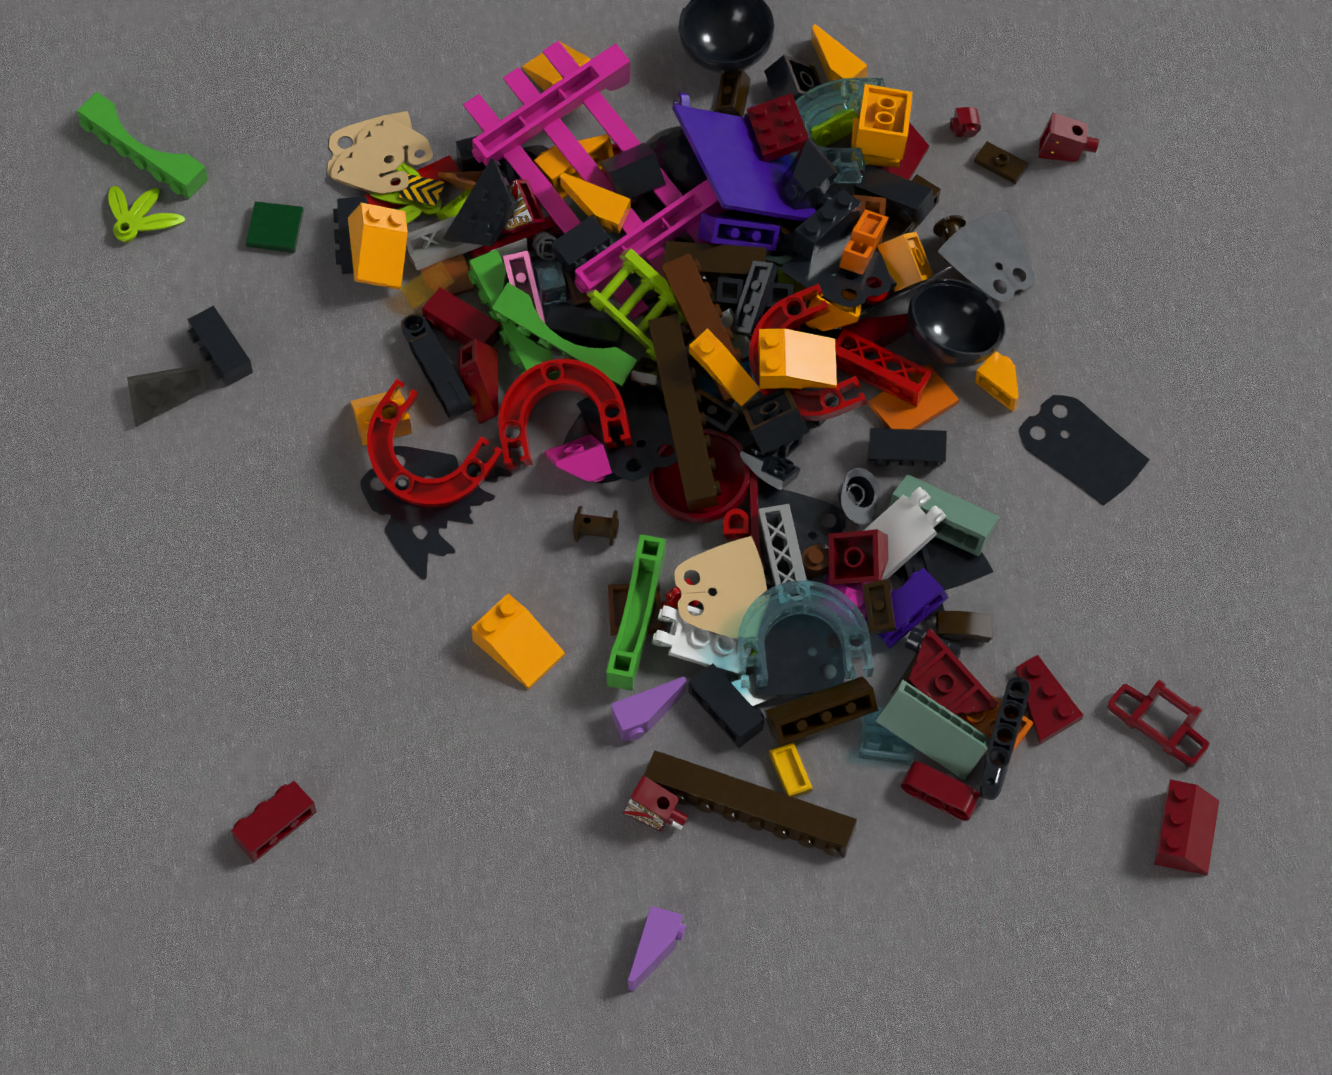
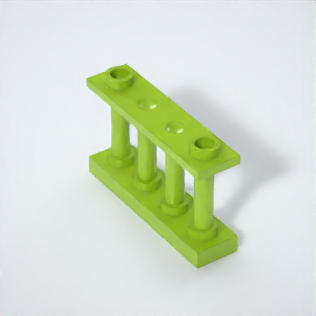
[587,248,686,361]

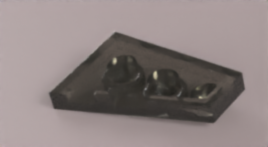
[127,364,207,427]

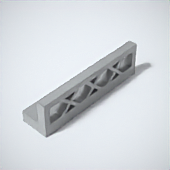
[406,215,508,271]
[758,504,811,605]

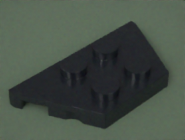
[443,158,518,247]

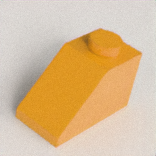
[974,351,1019,412]

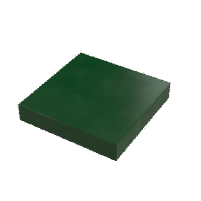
[246,201,304,252]

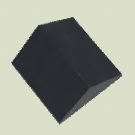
[600,142,666,200]

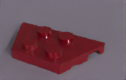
[907,628,999,717]

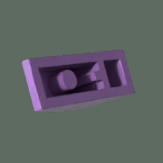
[611,677,686,742]
[628,906,686,991]

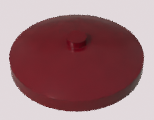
[649,429,751,523]

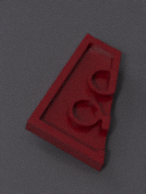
[1015,654,1083,745]

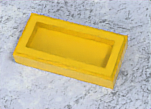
[769,742,813,798]

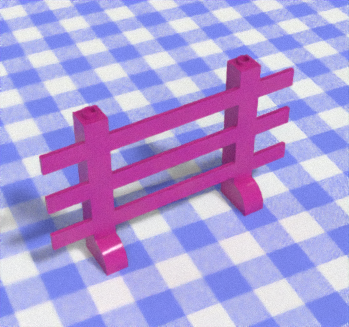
[463,41,731,321]

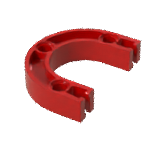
[749,284,868,421]
[498,359,633,470]
[367,378,503,507]

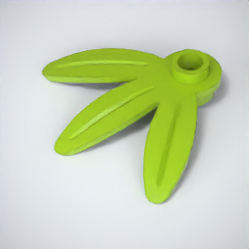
[370,162,442,225]
[108,186,185,242]

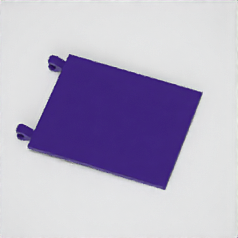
[672,92,816,222]

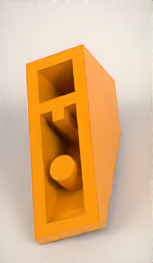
[811,24,868,96]
[560,172,631,234]
[689,328,760,407]

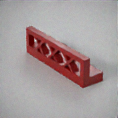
[835,329,933,407]

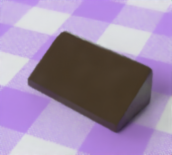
[714,71,751,117]

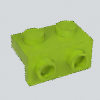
[805,106,857,149]

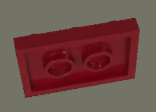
[746,93,809,162]

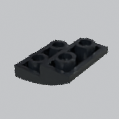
[740,441,801,490]

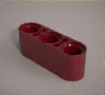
[900,762,982,821]

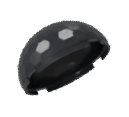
[678,0,775,74]
[643,126,707,211]
[907,279,1006,368]

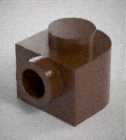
[801,543,829,578]

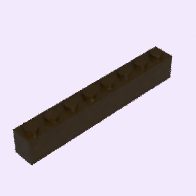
[648,314,722,512]
[644,750,857,857]

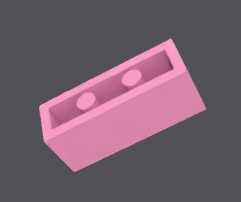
[503,251,546,323]

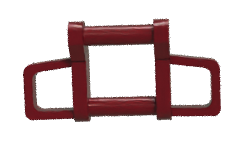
[1107,679,1209,768]

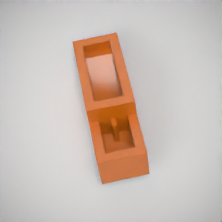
[839,209,889,275]

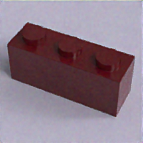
[422,287,501,347]
[231,780,317,863]

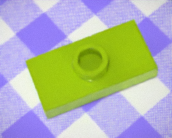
[436,190,472,221]

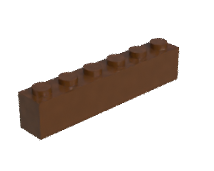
[662,253,754,405]

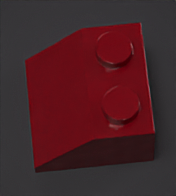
[828,529,888,586]

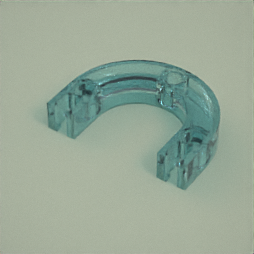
[787,78,886,183]
[737,581,874,688]

